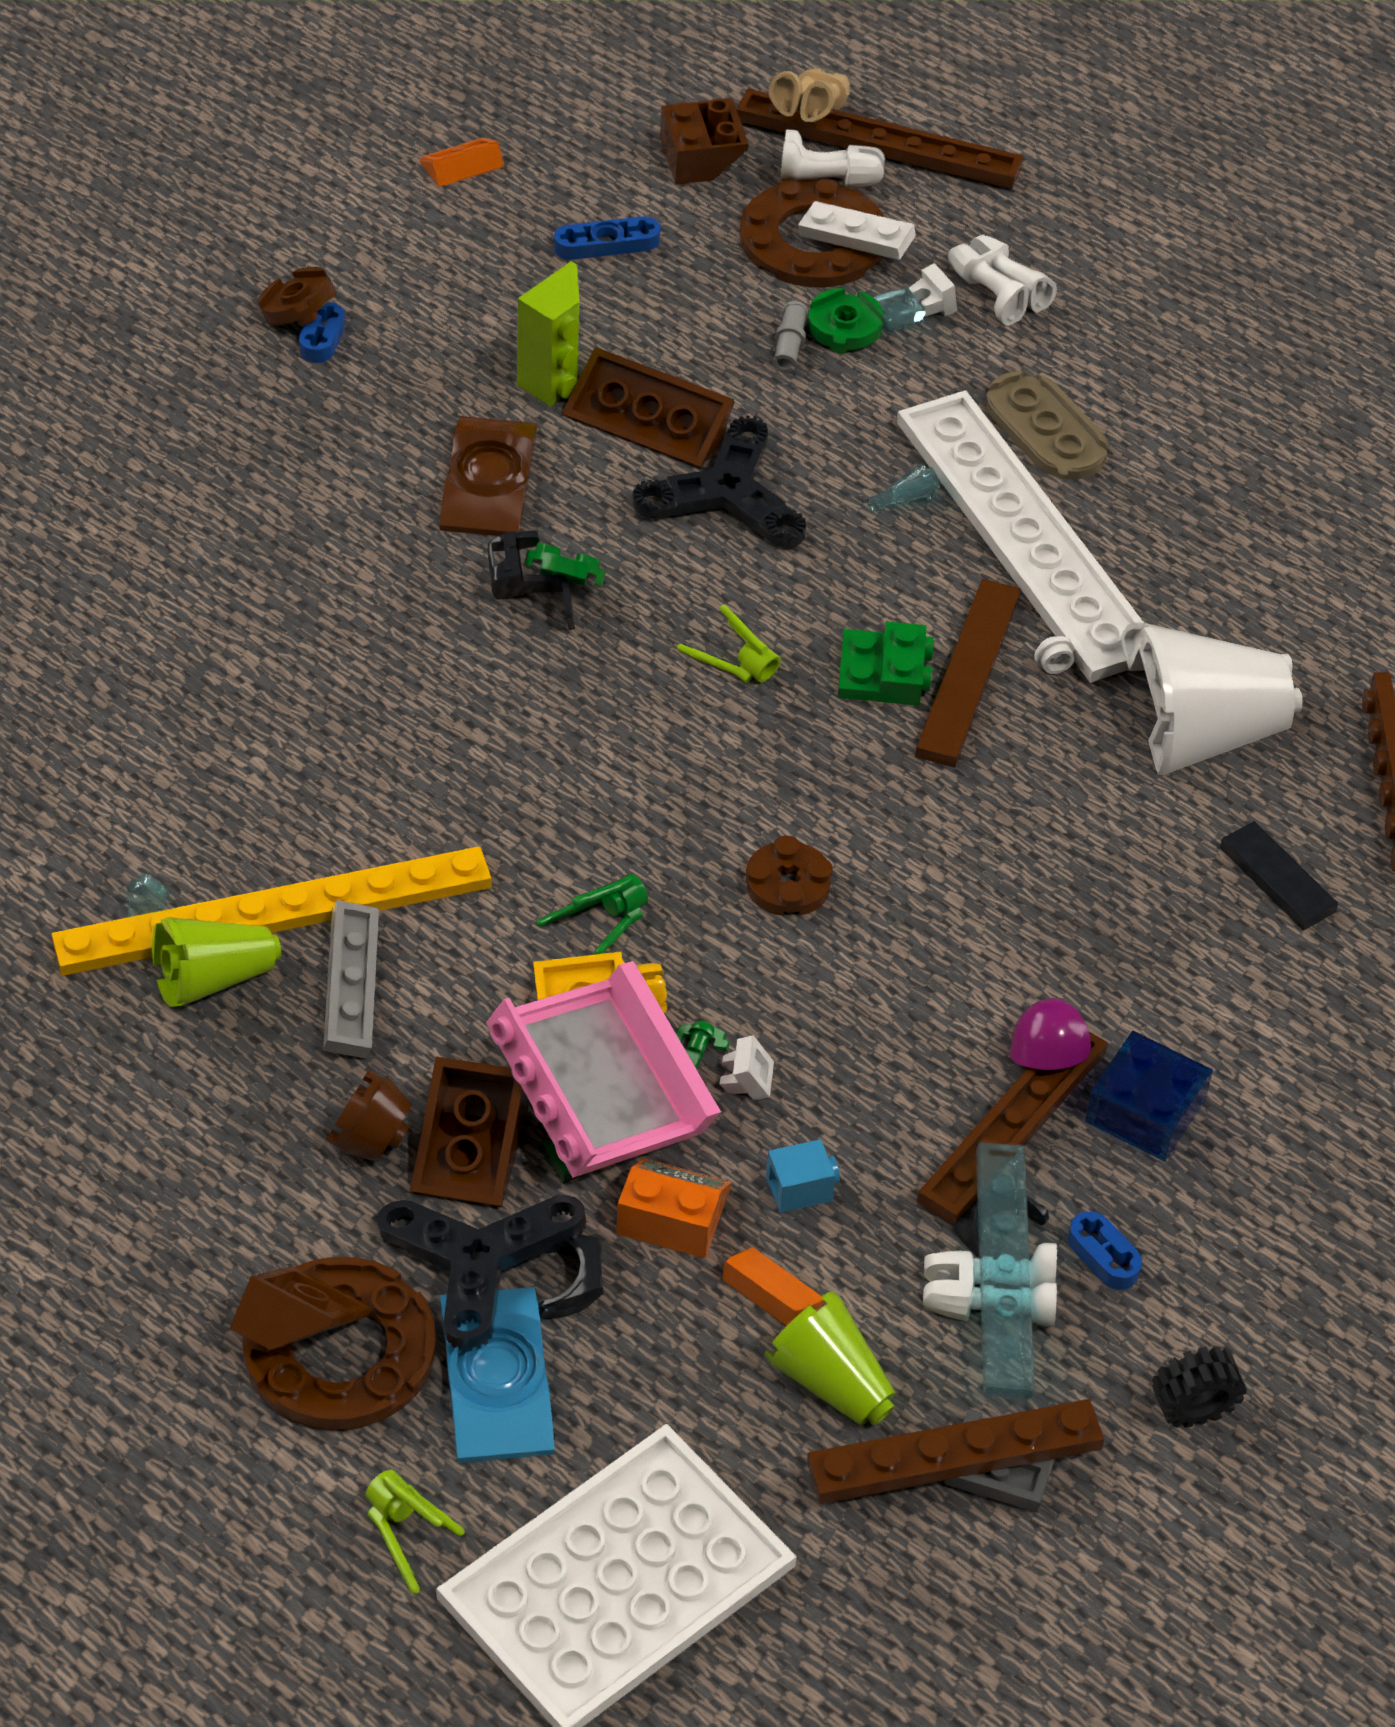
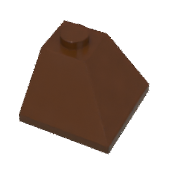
[230,1266,372,1352]

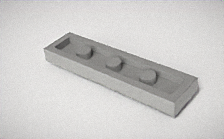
[323,900,379,1059]

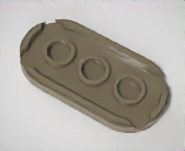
[986,371,1108,480]

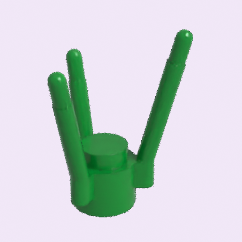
[536,874,648,954]

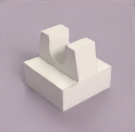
[909,263,957,317]
[720,1035,774,1100]

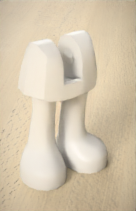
[781,129,885,187]
[948,235,1057,326]
[923,1243,1057,1327]

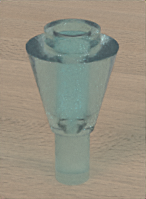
[867,463,940,513]

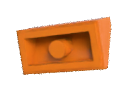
[419,138,504,187]
[722,1247,825,1326]

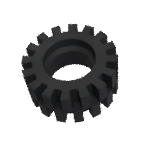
[1151,1346,1247,1428]

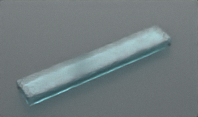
[976,1142,1035,1399]

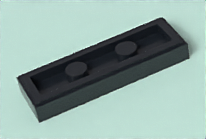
[1220,821,1338,931]

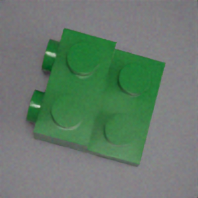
[837,621,934,706]

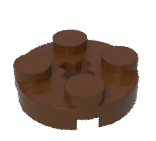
[258,267,336,327]
[746,835,833,916]

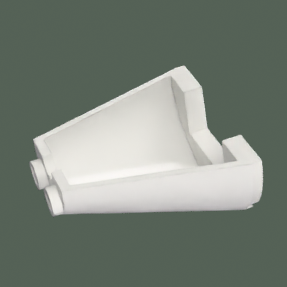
[1120,623,1302,775]

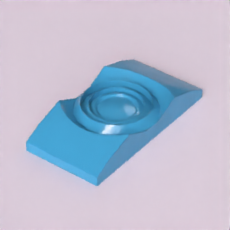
[440,1287,555,1463]

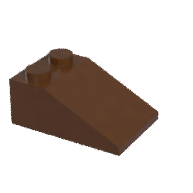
[410,1056,529,1207]

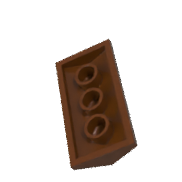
[562,347,734,469]

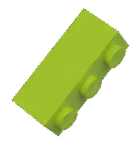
[517,261,580,407]

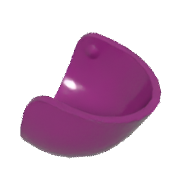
[1010,998,1091,1070]

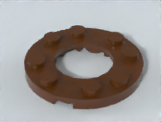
[740,179,884,287]
[242,1257,436,1430]

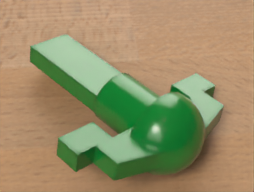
[675,1021,730,1069]

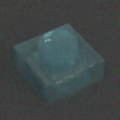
[874,287,925,331]

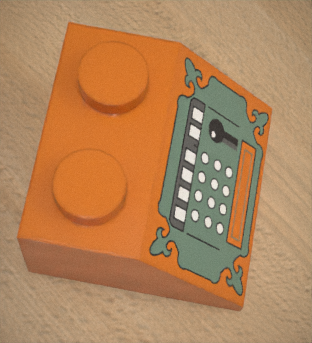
[616,1158,732,1258]

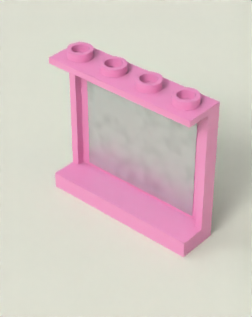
[486,961,721,1178]

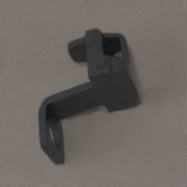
[488,530,575,630]

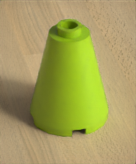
[152,917,281,1007]
[764,1291,896,1426]

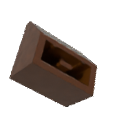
[660,98,749,185]

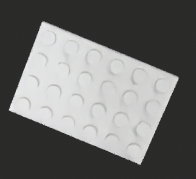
[437,1424,796,1727]

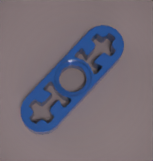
[554,216,660,260]

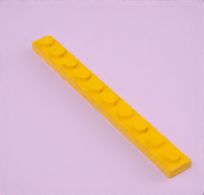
[51,846,492,976]

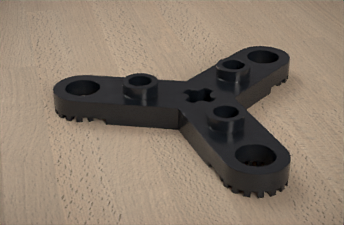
[632,415,806,548]
[377,1195,586,1351]

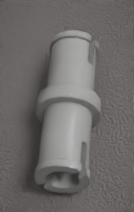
[772,301,808,372]

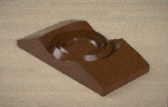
[439,416,538,536]

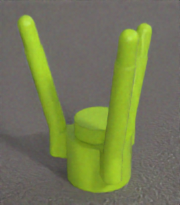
[677,604,781,684]
[366,1470,465,1594]

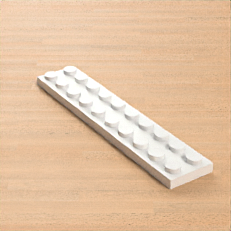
[897,390,1144,683]

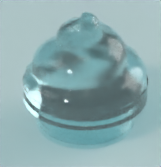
[126,872,171,917]

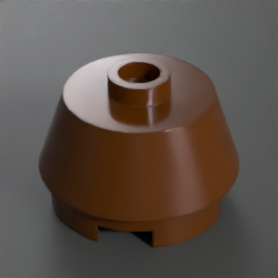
[326,1069,412,1162]

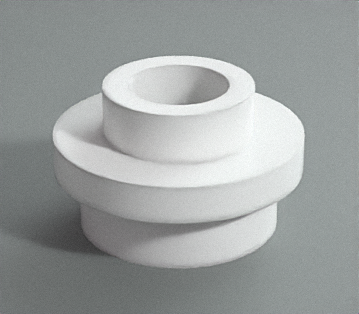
[1034,636,1075,674]

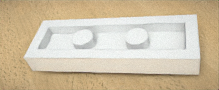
[798,201,916,260]

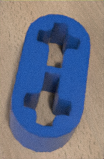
[299,302,345,363]
[1068,1211,1142,1289]

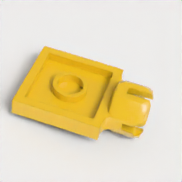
[533,952,667,1013]

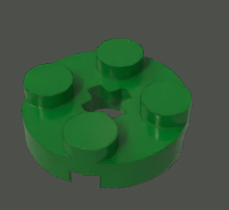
[807,288,883,354]
[523,543,606,588]

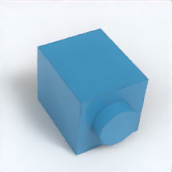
[766,1139,840,1213]

